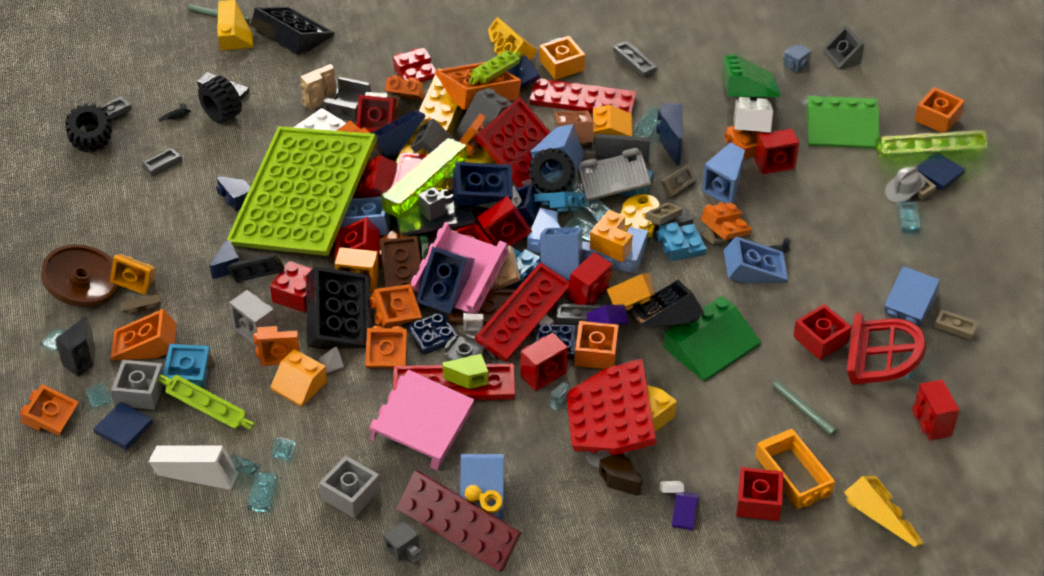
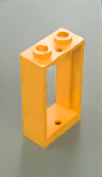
[755,428,835,510]

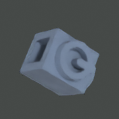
[782,44,811,73]

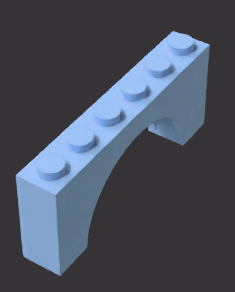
[527,208,648,274]

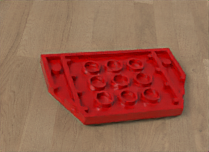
[566,359,657,455]

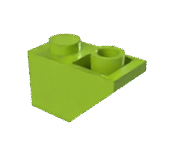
[442,354,488,389]

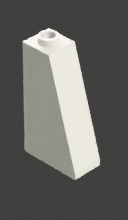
[149,446,238,489]

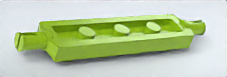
[469,50,521,85]
[158,374,255,431]

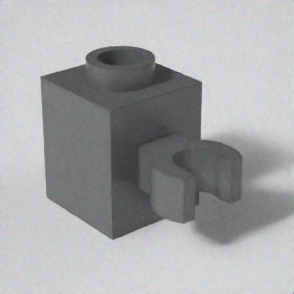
[418,187,454,221]
[384,521,421,564]

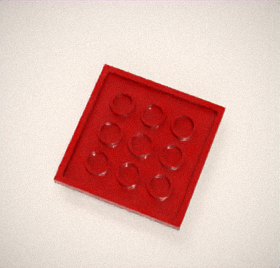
[474,97,551,188]

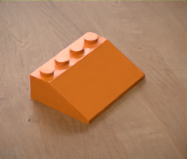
[435,62,521,110]

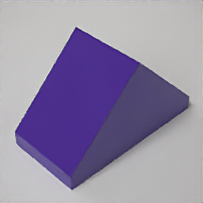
[586,305,629,326]
[672,492,699,530]

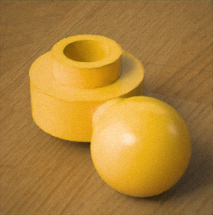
[464,485,503,514]

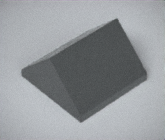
[822,25,864,69]

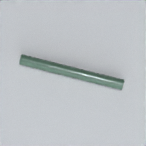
[188,4,250,24]
[773,381,836,436]

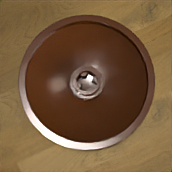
[41,244,119,307]

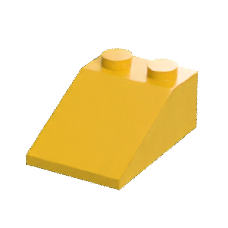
[648,385,677,432]

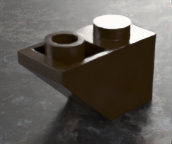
[599,453,643,496]

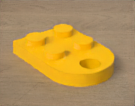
[620,194,659,238]

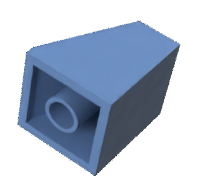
[531,124,584,181]
[702,142,745,204]
[540,228,583,281]
[884,266,940,327]
[460,454,504,521]

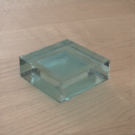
[550,382,569,410]

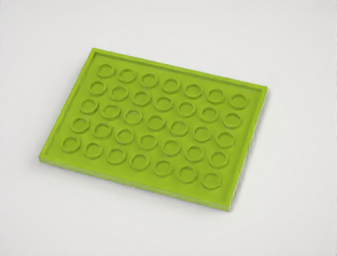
[227,126,377,256]

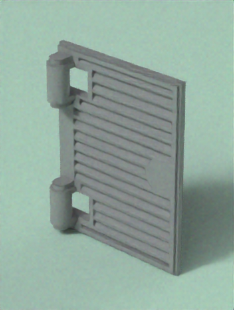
[579,148,651,201]

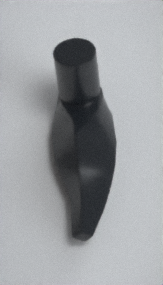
[159,103,191,122]
[767,238,791,253]

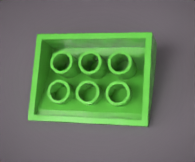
[805,96,879,149]

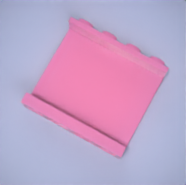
[411,222,509,314]
[369,370,474,471]

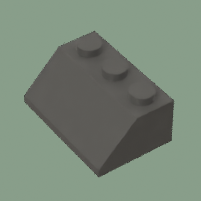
[595,134,650,162]

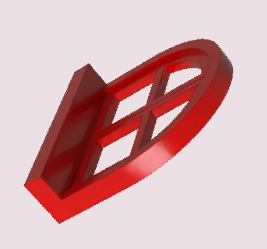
[847,313,926,384]

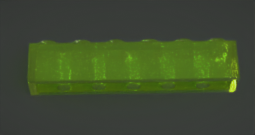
[876,130,987,157]
[381,138,467,219]

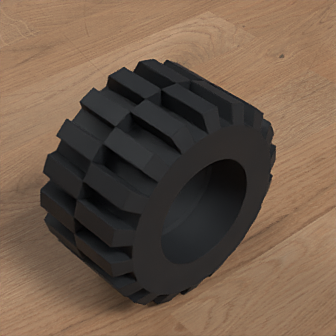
[198,76,242,124]
[65,103,112,152]
[529,148,575,193]

